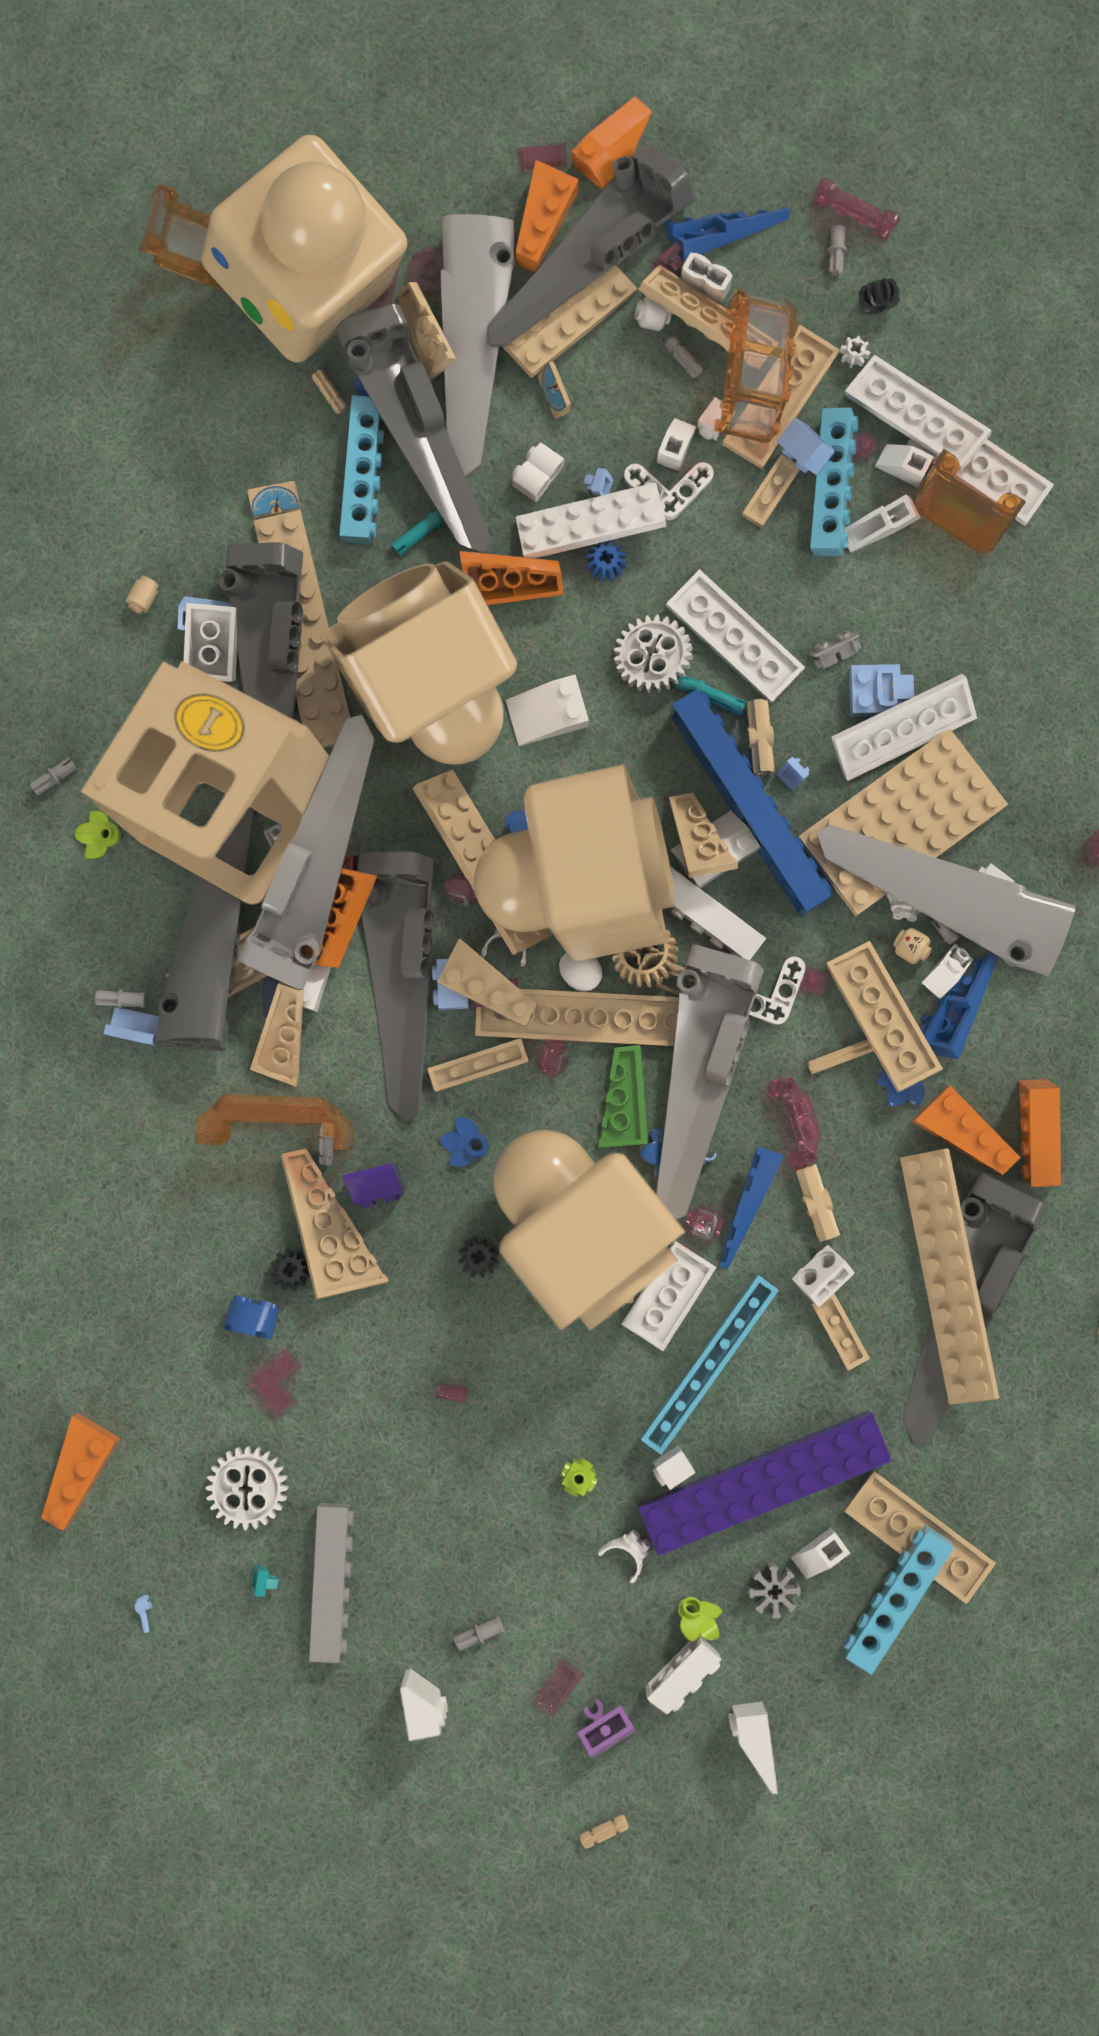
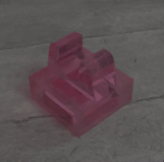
[652,241,683,273]

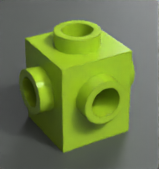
[560,1458,598,1497]

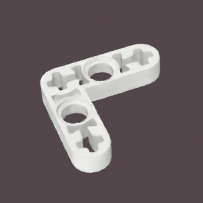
[624,462,714,520]
[749,957,805,1025]

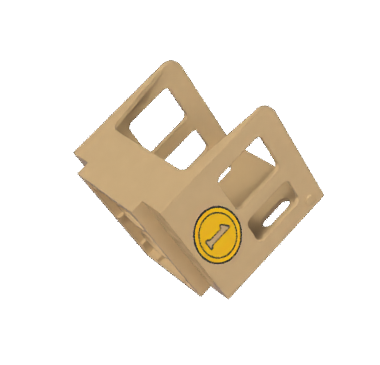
[81,661,330,905]

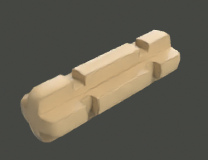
[312,369,346,414]
[580,1815,629,1849]

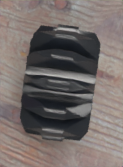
[859,278,900,314]
[458,1236,499,1278]
[270,1248,311,1291]

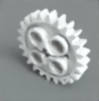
[614,615,693,693]
[206,1446,289,1530]

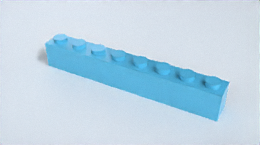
[640,1274,779,1455]

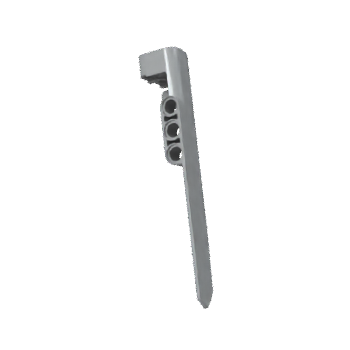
[441,214,516,477]
[238,715,374,989]
[817,825,1075,976]
[656,944,764,1220]

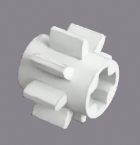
[840,336,870,368]

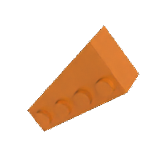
[516,160,579,273]
[460,551,563,605]
[303,868,377,968]
[1018,1079,1061,1187]
[911,1086,1021,1175]
[41,1413,121,1531]

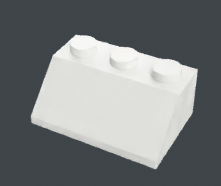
[670,811,760,888]
[645,1636,721,1714]
[400,1669,448,1741]

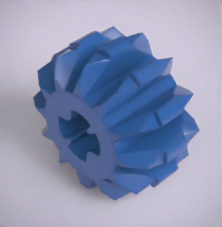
[586,540,626,582]

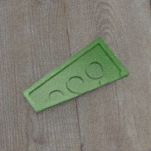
[598,1045,648,1148]

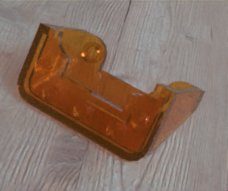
[912,449,1026,554]

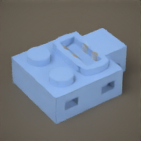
[849,664,914,717]

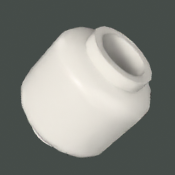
[635,297,672,331]

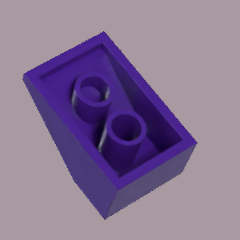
[343,1163,404,1208]

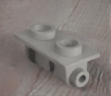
[809,631,861,669]

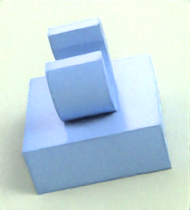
[583,468,613,497]
[776,757,809,791]

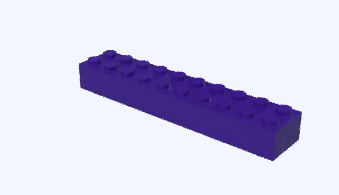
[638,1411,892,1556]

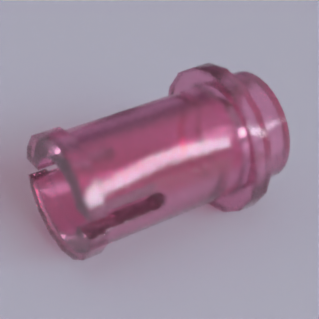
[436,1382,468,1405]

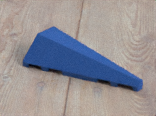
[664,207,790,261]
[920,951,998,1059]
[719,1147,784,1269]

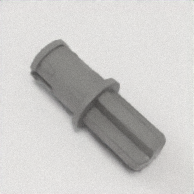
[827,225,847,276]
[30,756,78,795]
[95,989,145,1009]
[454,1616,505,1650]

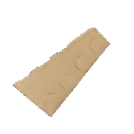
[397,282,456,382]
[669,793,738,878]
[437,938,537,1027]
[250,981,304,1086]

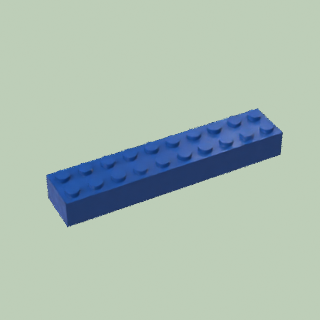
[669,689,831,918]

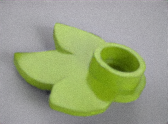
[74,811,121,859]
[678,1597,722,1643]

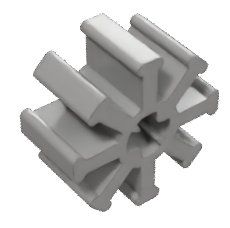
[748,1562,801,1618]

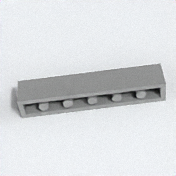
[309,1503,354,1663]

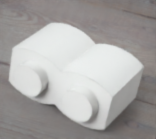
[681,253,732,303]
[512,443,564,502]

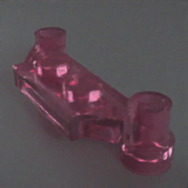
[812,178,901,241]
[767,1077,822,1170]

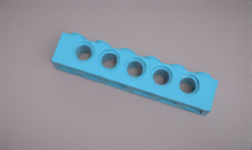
[339,395,384,545]
[810,408,858,556]
[843,1525,954,1675]

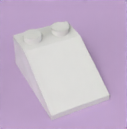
[184,603,237,682]
[505,675,589,746]
[728,1702,777,1794]

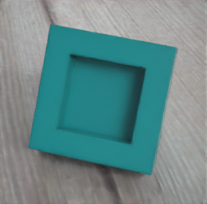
[250,1565,279,1597]

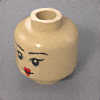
[893,928,932,964]

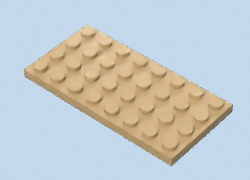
[798,729,1008,917]

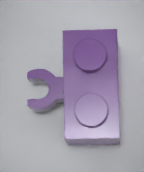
[577,1700,636,1758]

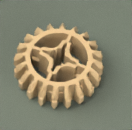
[612,930,679,988]

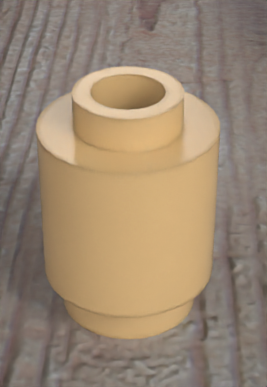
[126,576,159,614]

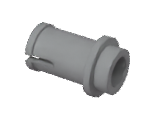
[931,920,961,945]

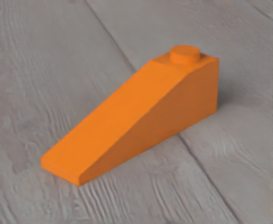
[572,97,652,191]

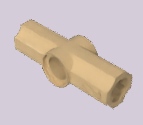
[746,699,775,775]
[795,1164,840,1242]

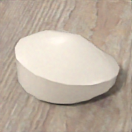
[559,953,602,991]

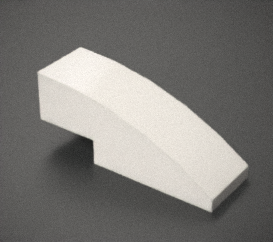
[845,495,921,553]

